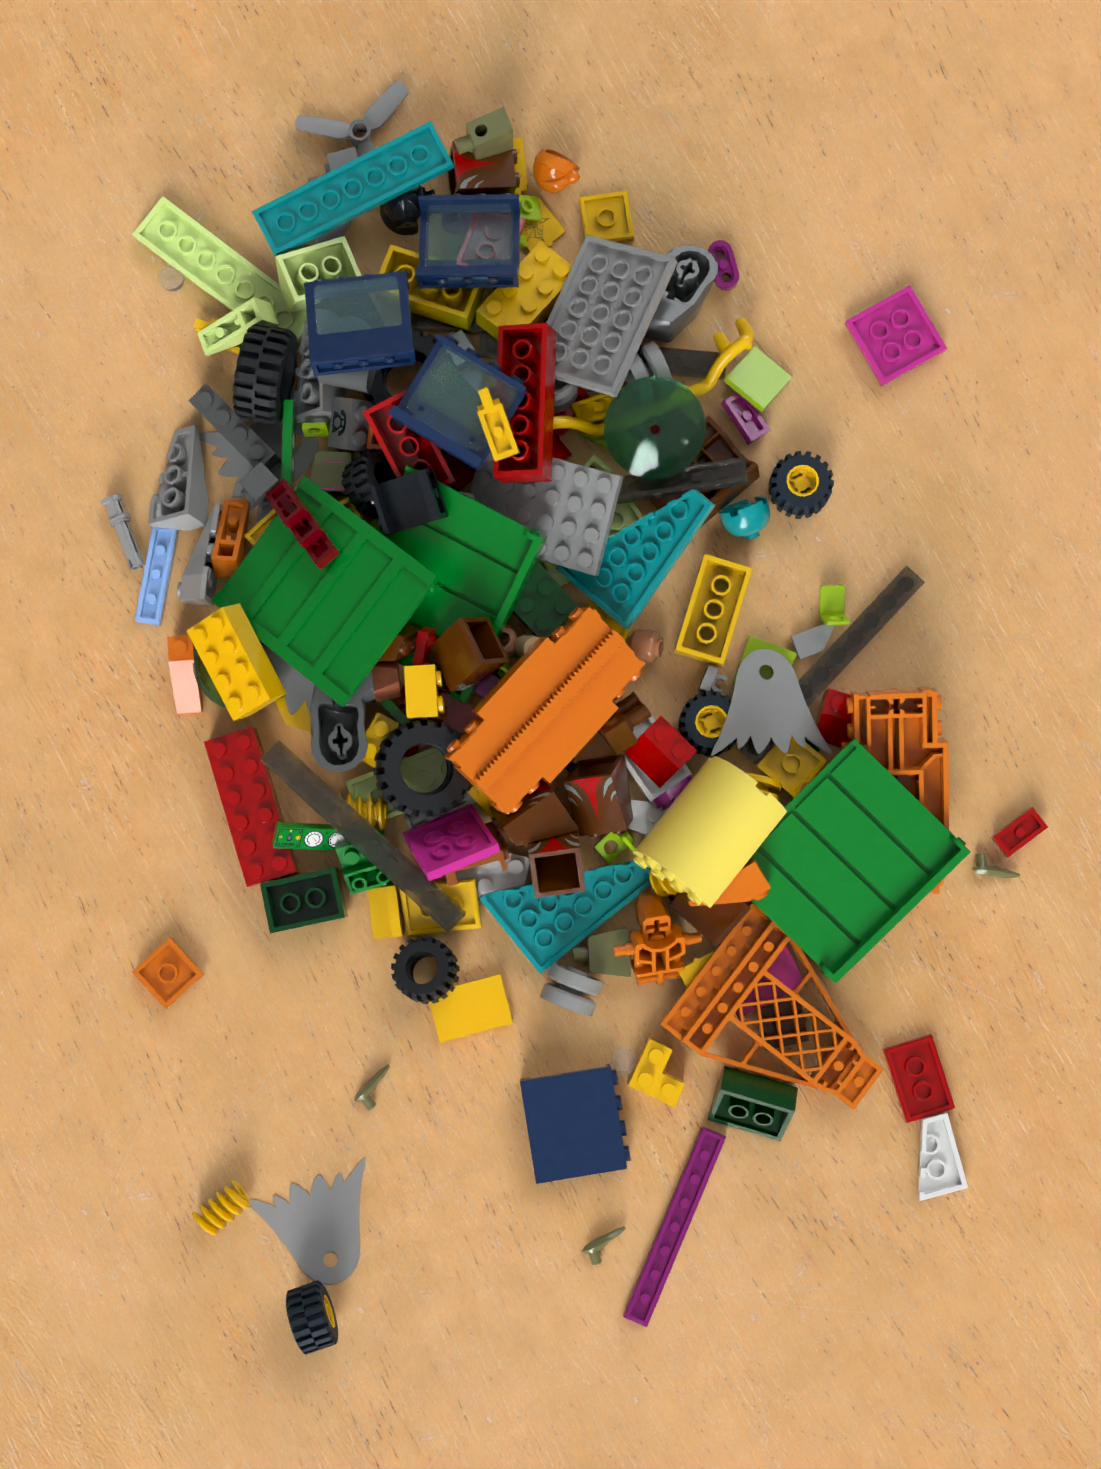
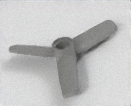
[295,81,409,157]

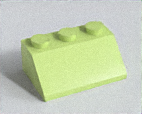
[275,236,361,313]

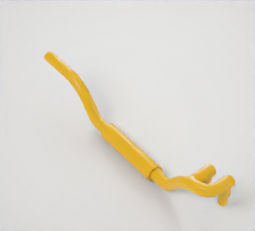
[553,317,754,437]

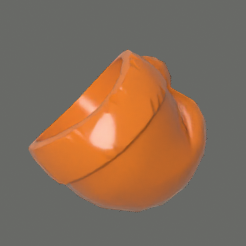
[533,148,580,194]

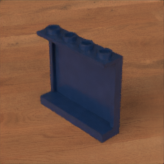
[520,1064,631,1184]

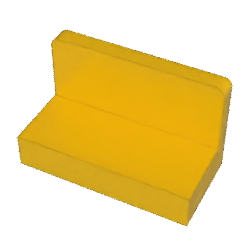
[367,885,404,939]

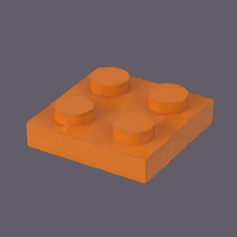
[132,937,205,1009]

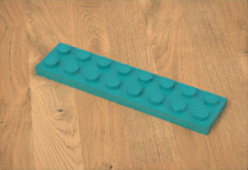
[252,121,454,257]

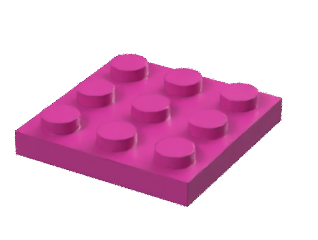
[844,285,947,387]
[402,804,500,881]

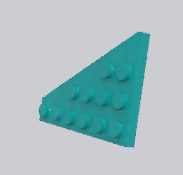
[556,489,716,629]
[479,860,651,974]

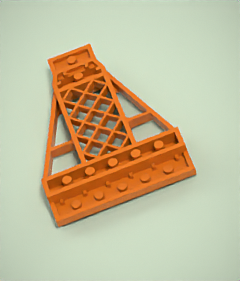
[659,903,884,1110]

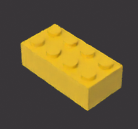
[476,241,572,340]
[374,244,485,331]
[673,554,753,667]
[187,603,287,721]

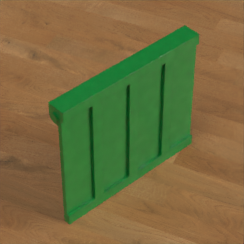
[379,465,548,703]
[211,476,445,707]
[748,738,971,984]

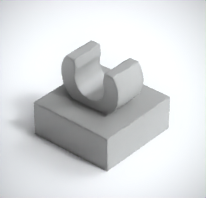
[698,665,728,693]

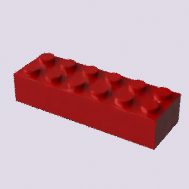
[493,323,556,484]
[204,727,299,887]

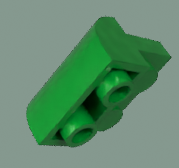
[335,830,399,895]

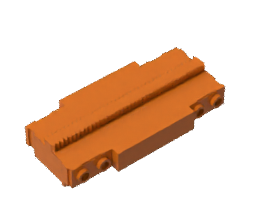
[444,607,646,814]
[841,686,949,894]

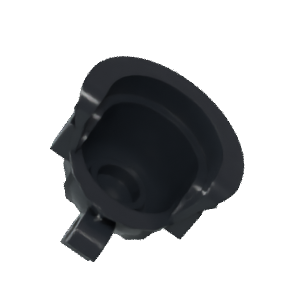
[380,185,435,235]

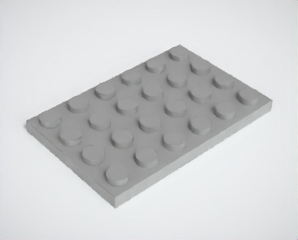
[546,235,678,398]
[470,453,624,576]

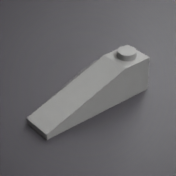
[290,320,345,424]
[148,425,209,531]
[177,504,223,607]

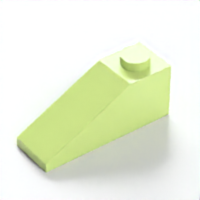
[197,297,279,356]

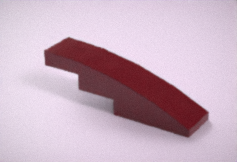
[265,478,340,570]

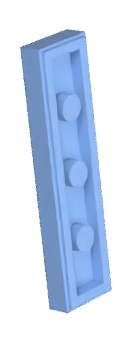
[135,526,179,626]

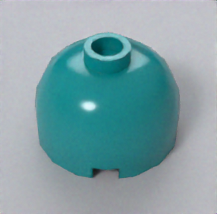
[718,496,770,540]

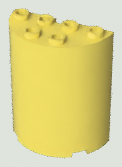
[633,756,787,908]

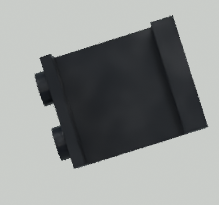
[369,467,448,536]

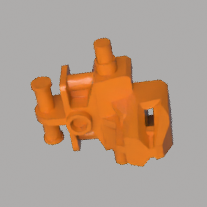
[613,891,702,986]

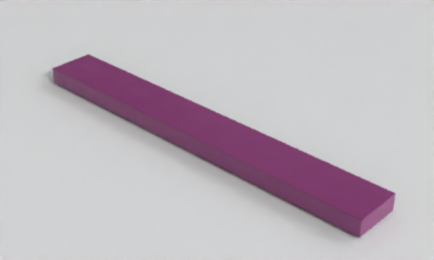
[623,1126,726,1327]

